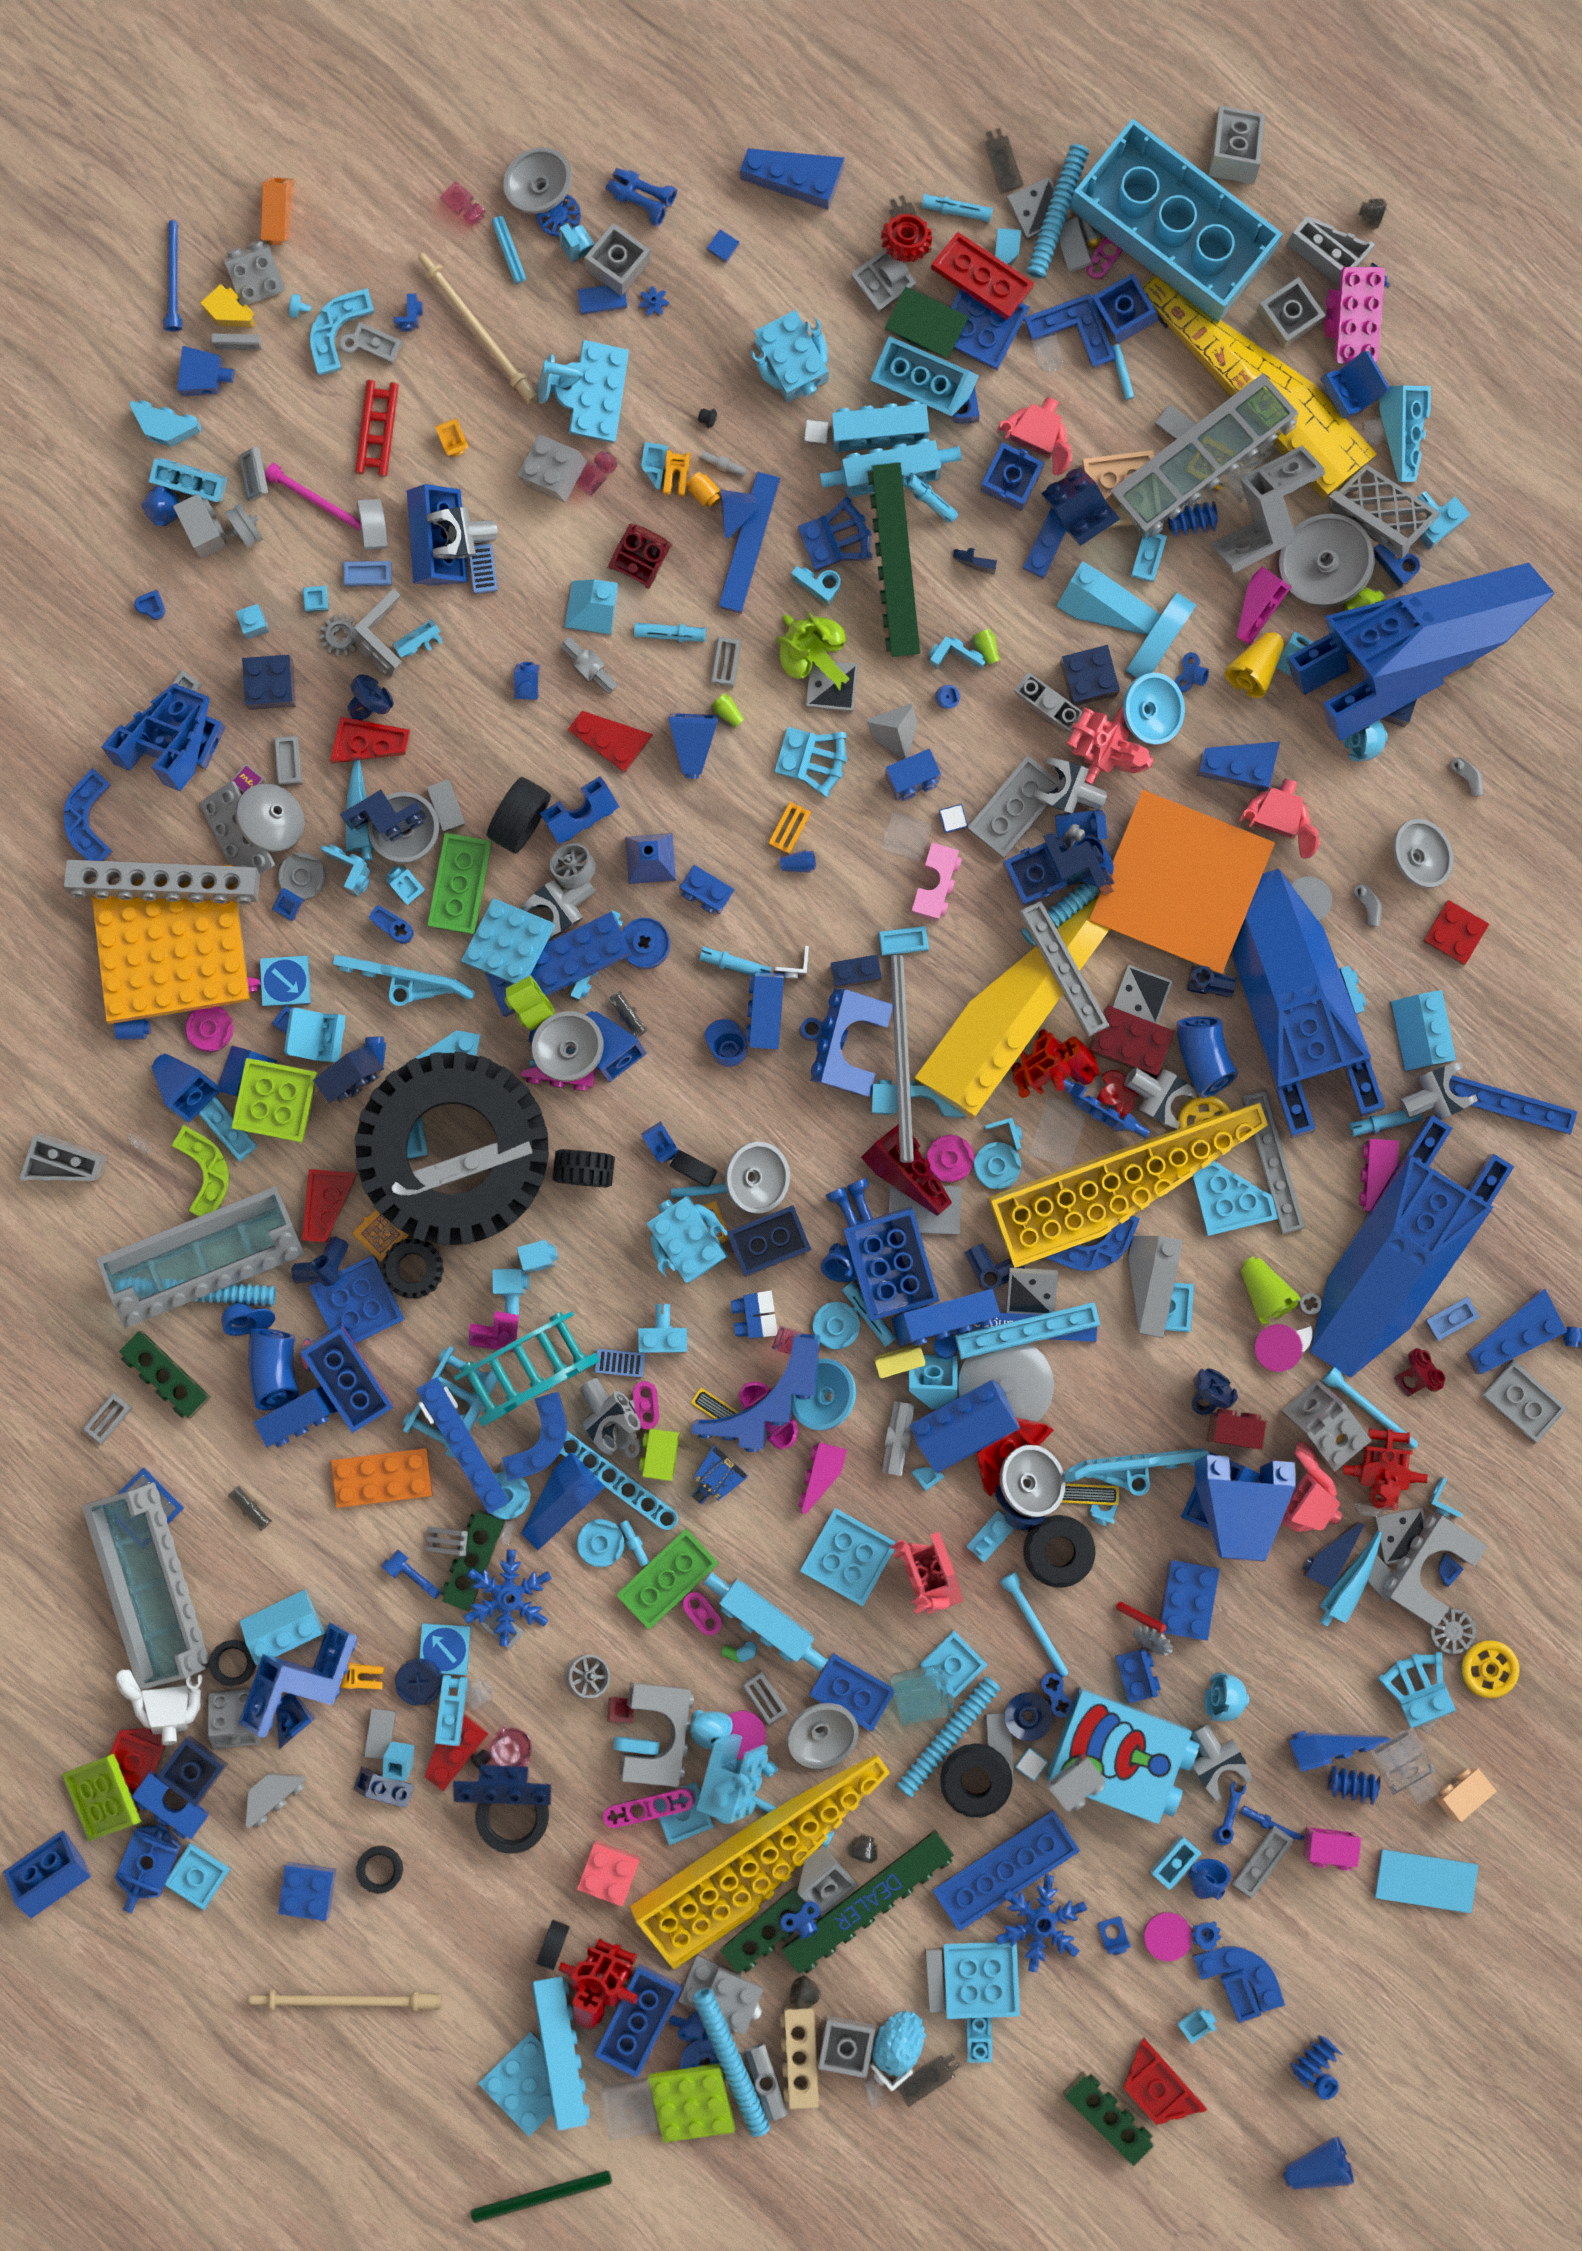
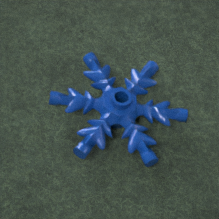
[463,1549,552,1646]
[995,1874,1087,1973]

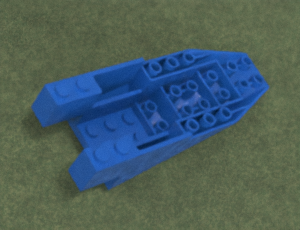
[1287,562,1554,741]
[1233,869,1385,1139]
[1310,1115,1515,1378]

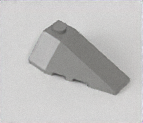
[1128,1236,1183,1338]

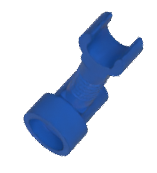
[381,1549,441,1599]
[1213,1781,1246,1846]

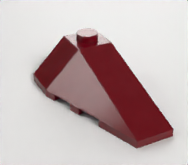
[861,1124,952,1216]

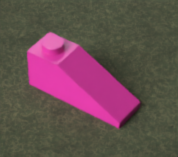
[1237,566,1291,645]

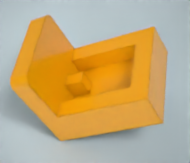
[435,417,469,457]

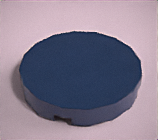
[395,1658,443,1706]

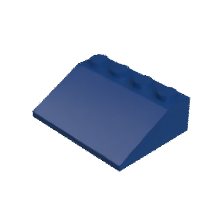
[844,1206,940,1321]

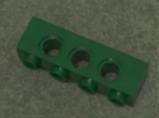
[119,1331,211,1418]
[440,1510,506,1612]
[720,1886,814,1974]
[1063,2072,1154,2167]

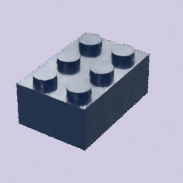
[727,1205,811,1277]

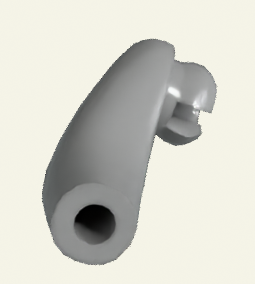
[1450,757,1483,797]
[1062,824,1085,850]
[1353,884,1382,927]

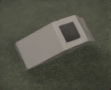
[1014,672,1083,733]
[246,1772,307,1829]

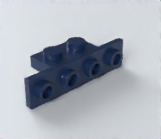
[453,1765,551,1805]

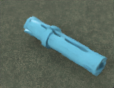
[921,193,993,223]
[903,472,958,523]
[634,622,706,643]
[699,946,772,977]
[1349,1110,1423,1137]
[841,1281,897,1347]

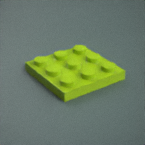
[231,1058,318,1143]
[62,1754,141,1841]
[648,2064,735,2143]

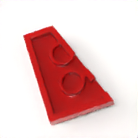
[330,716,411,763]

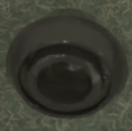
[1358,198,1387,230]
[846,1833,878,1863]
[790,1975,820,2009]

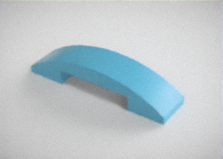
[1126,593,1196,678]

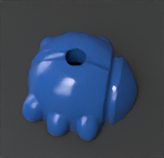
[1192,1922,1221,1950]

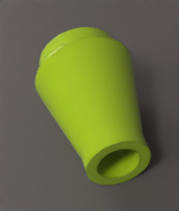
[973,628,1000,665]
[711,693,745,729]

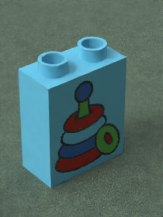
[1046,1687,1199,1824]

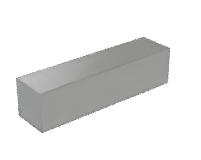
[926,1948,945,2013]

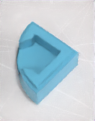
[911,1467,944,1491]

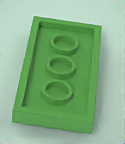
[427,833,492,935]
[616,1528,719,1630]

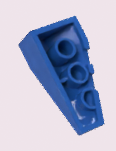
[521,1452,605,1551]
[1287,1730,1391,1772]

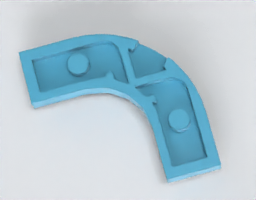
[310,288,375,376]

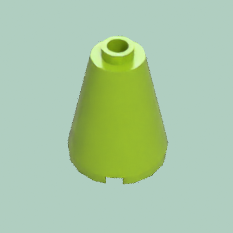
[1240,1256,1302,1326]

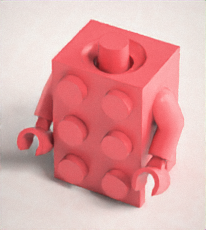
[890,1532,964,1615]

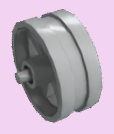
[225,503,263,549]
[550,843,596,889]
[563,1655,610,1699]

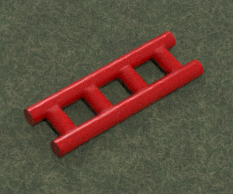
[355,380,399,477]

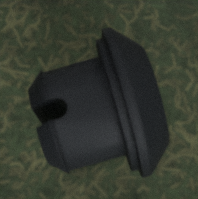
[698,408,717,429]
[471,1749,491,1769]

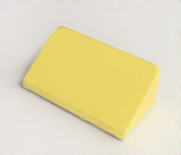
[874,1345,925,1378]

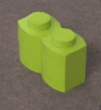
[504,975,555,1031]

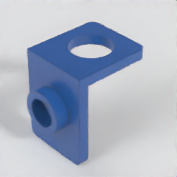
[1098,1916,1131,1956]

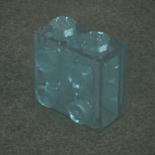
[890,1664,954,1726]

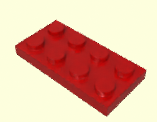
[930,231,1035,321]

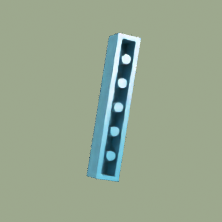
[531,1976,590,2130]

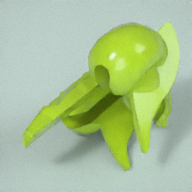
[775,612,849,690]

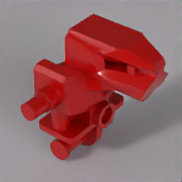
[1011,1029,1100,1098]
[1342,1428,1428,1511]
[558,1938,638,2031]

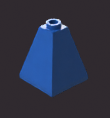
[669,713,719,778]
[625,833,676,884]
[586,1011,647,1083]
[151,1053,222,1123]

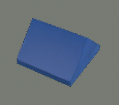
[218,1045,277,1097]

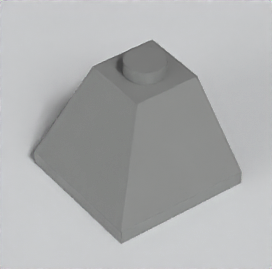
[798,1845,858,1917]

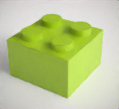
[639,1428,680,1481]

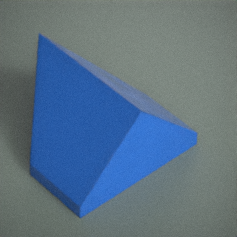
[720,489,760,539]
[276,1693,316,1749]

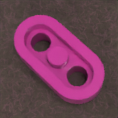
[633,1381,659,1429]
[683,1592,722,1635]

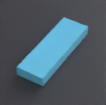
[198,1096,258,1162]

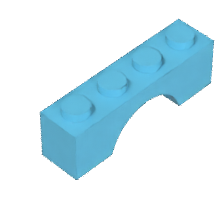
[871,1080,967,1118]

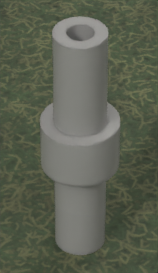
[700,451,747,477]

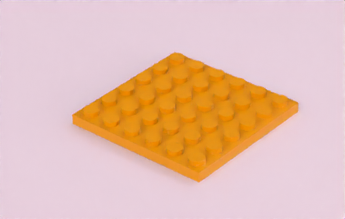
[92,864,250,1024]

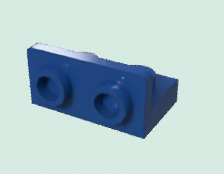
[679,865,735,914]
[1115,1648,1161,1703]

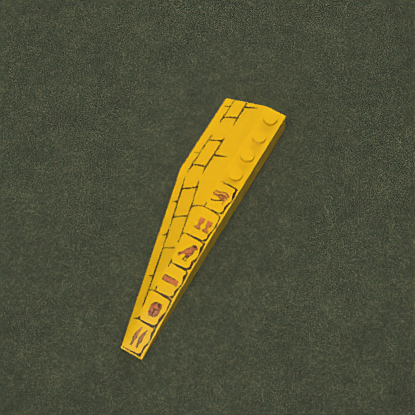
[1142,275,1377,501]

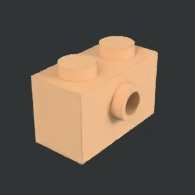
[1435,1768,1497,1823]

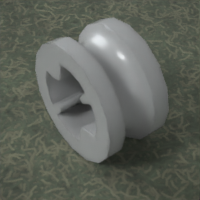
[1299,1293,1322,1315]

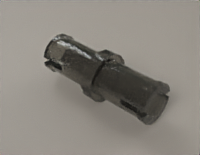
[609,991,648,1038]
[228,1486,272,1531]

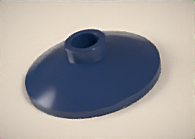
[1004,1692,1053,1741]

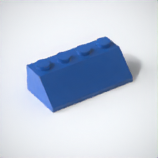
[406,484,468,586]
[910,1380,1020,1474]

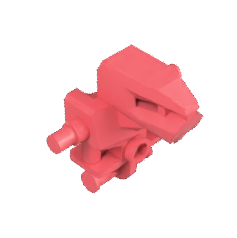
[1066,707,1154,785]

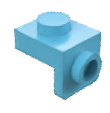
[1177,2006,1217,2044]

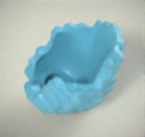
[872,2010,927,2077]

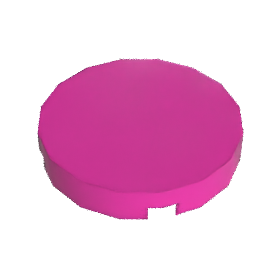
[185,1006,234,1052]
[926,1134,974,1182]
[1255,1324,1303,1372]
[728,1710,766,1759]
[1144,1912,1192,1962]

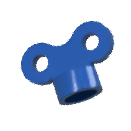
[1175,652,1209,692]
[781,1901,820,1939]

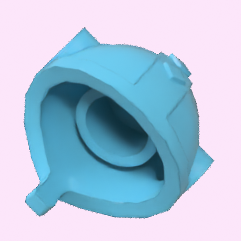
[690,1710,733,1750]

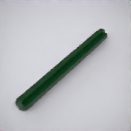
[471,2170,612,2223]

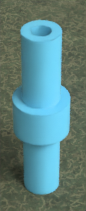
[619,1520,650,1567]

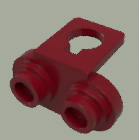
[1394,1348,1445,1397]

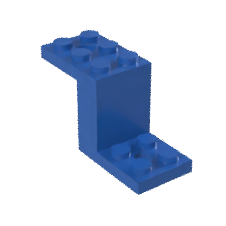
[238,1622,357,1738]

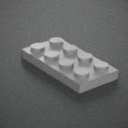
[967,755,1058,859]

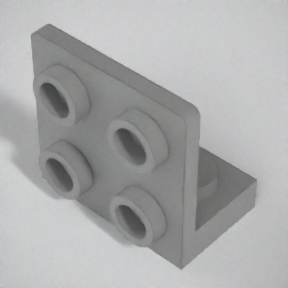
[208,1689,262,1749]

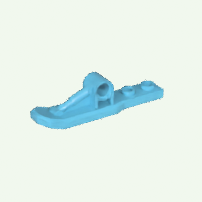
[333,955,475,1006]
[1064,1447,1209,1496]

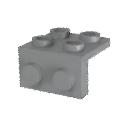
[223,240,285,305]

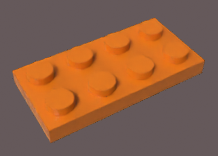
[331,1448,433,1508]

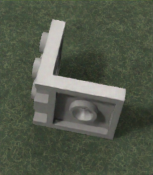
[350,588,402,677]
[1281,1380,1371,1471]

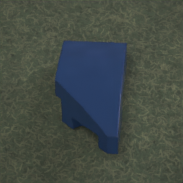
[953,548,997,575]

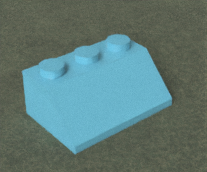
[1391,990,1456,1071]
[240,1589,326,1666]

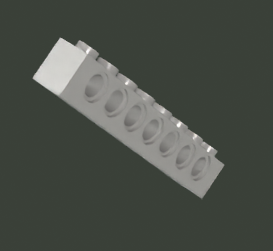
[64,860,260,905]

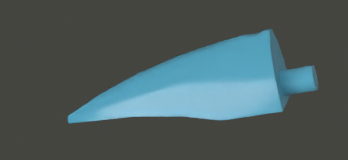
[346,760,375,861]
[1320,1530,1382,1626]

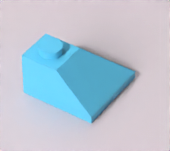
[565,579,619,635]
[909,1355,957,1409]

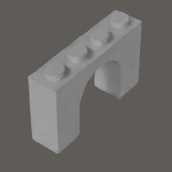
[1382,1512,1488,1627]
[618,1682,694,1787]

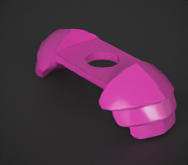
[738,1381,798,1449]

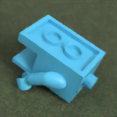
[750,310,829,403]
[646,1196,729,1283]
[696,1733,778,1824]

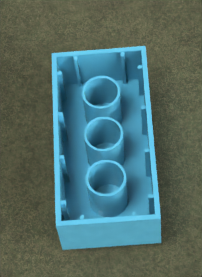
[1070,118,1283,323]

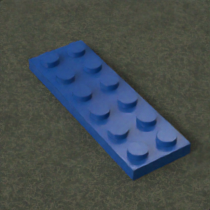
[486,911,632,1017]
[932,1809,1080,1931]

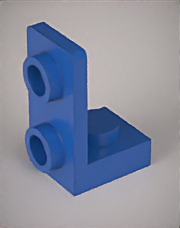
[1055,810,1107,840]

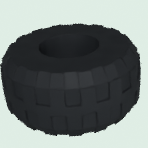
[1023,1515,1096,1588]
[940,1743,1013,1818]

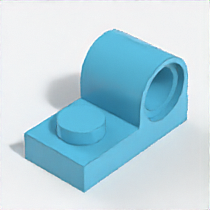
[560,223,595,263]
[791,566,841,606]

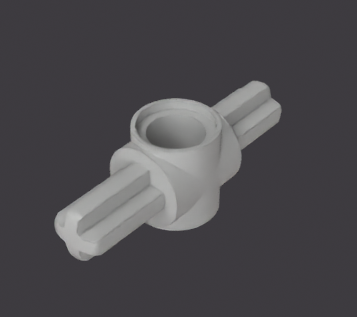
[561,637,618,694]

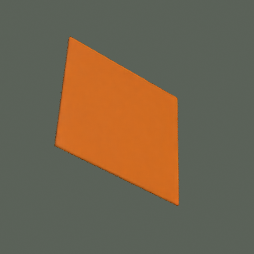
[1089,789,1275,974]

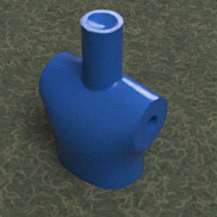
[669,2010,709,2041]

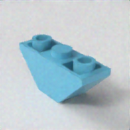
[130,400,202,447]

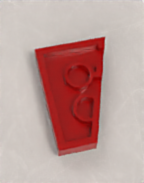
[568,711,653,773]
[302,1169,357,1243]
[424,1714,489,1791]

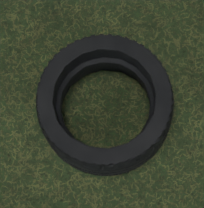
[486,777,551,854]
[475,1782,549,1854]

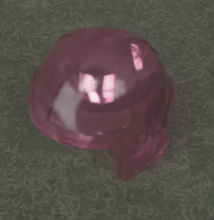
[490,1726,532,1766]

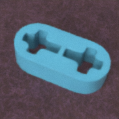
[613,1736,660,1755]

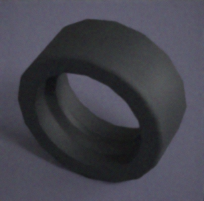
[669,1150,718,1187]
[209,1639,256,1687]
[356,1845,403,1894]
[536,1920,570,1970]

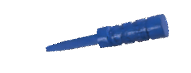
[1240,1805,1305,1840]

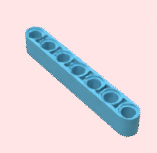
[540,1428,678,1530]

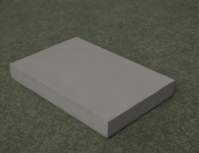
[889,1184,962,1235]
[1481,1360,1568,1444]

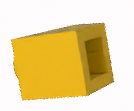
[200,284,256,328]

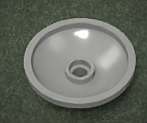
[503,147,572,213]
[236,784,305,852]
[368,792,439,863]
[1393,819,1453,888]
[532,1011,604,1081]
[725,1141,790,1213]
[1000,1445,1065,1517]
[787,1703,859,1769]

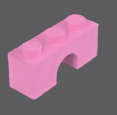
[911,843,962,921]

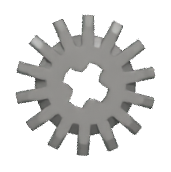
[319,614,358,656]
[1133,1626,1173,1655]

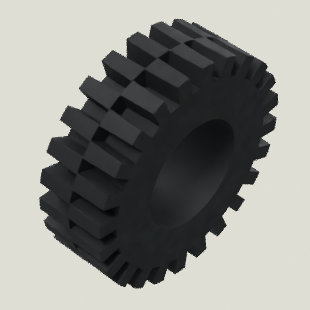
[355,1051,549,1245]

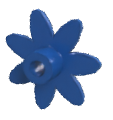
[639,286,669,316]

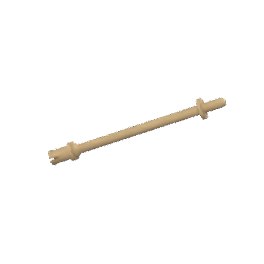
[418,253,538,404]
[247,1989,442,2012]

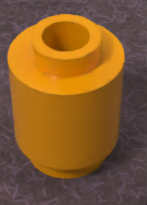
[686,472,721,507]

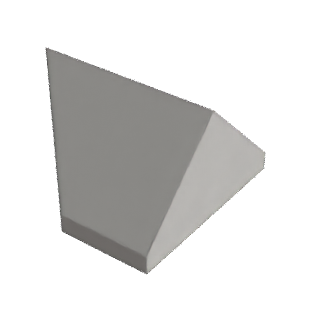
[867,703,917,760]

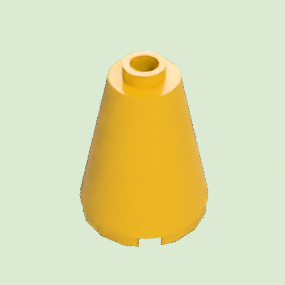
[1225,632,1285,699]

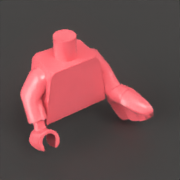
[996,397,1072,476]
[1239,779,1320,859]
[1281,1441,1342,1532]

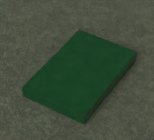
[885,286,969,360]

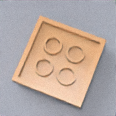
[1083,450,1162,528]

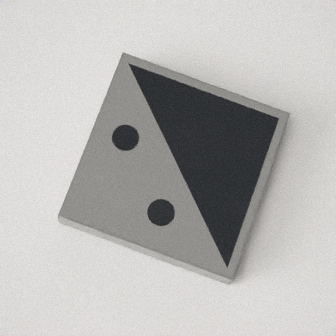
[1007,177,1070,240]
[806,662,858,712]
[1112,965,1173,1024]
[1006,1268,1058,1315]
[1375,1507,1432,1564]

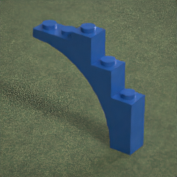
[692,1333,820,1452]

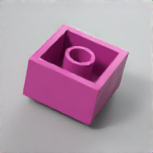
[1303,1827,1361,1871]

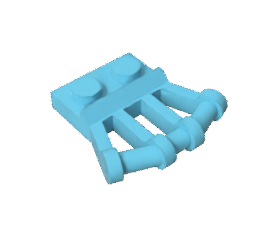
[775,727,848,798]
[1377,1652,1456,1729]

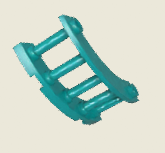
[454,1311,600,1427]

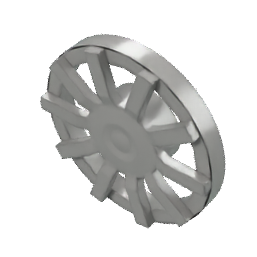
[1430,1608,1476,1654]

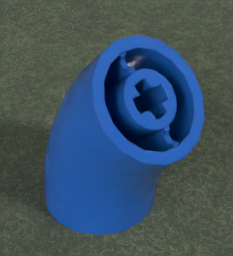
[1177,1016,1239,1098]
[248,1328,299,1411]

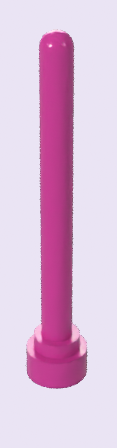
[264,462,361,531]

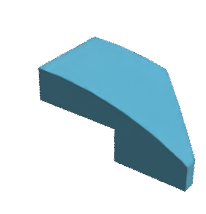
[995,228,1021,265]
[641,442,669,489]

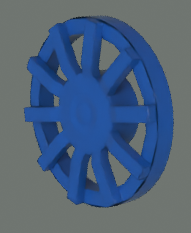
[537,195,581,237]

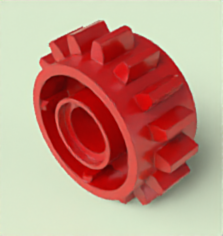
[881,214,933,263]

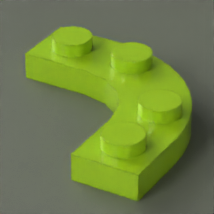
[172,1125,229,1217]

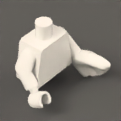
[116,1670,203,1745]

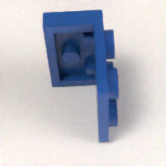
[1320,351,1389,419]

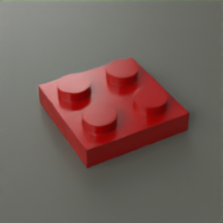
[1423,900,1489,965]

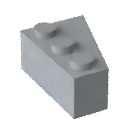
[1286,216,1376,287]
[19,1133,108,1181]

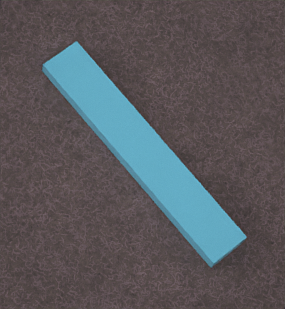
[955,1302,1100,1360]

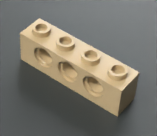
[780,2005,819,2109]

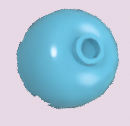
[1343,720,1388,761]
[1204,1672,1249,1722]

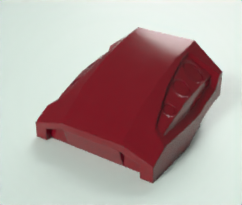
[607,523,673,589]

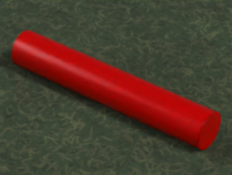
[1116,1601,1166,1633]

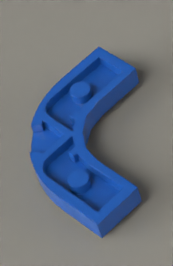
[64,768,113,861]
[1046,1216,1140,1271]
[502,1391,567,1481]
[1193,1946,1285,2012]

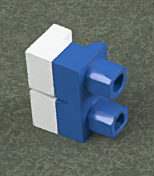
[731,1290,778,1339]

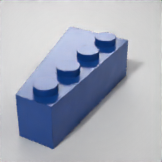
[740,148,844,210]
[891,1289,1001,1346]
[1466,1289,1567,1374]

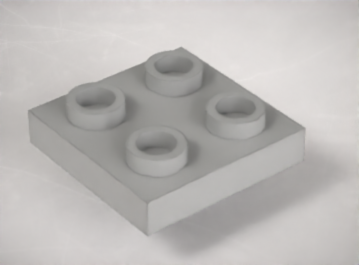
[851,248,917,313]

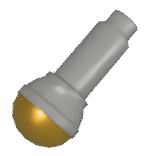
[1079,217,1101,249]

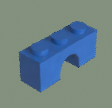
[540,776,619,844]
[132,1771,210,1840]

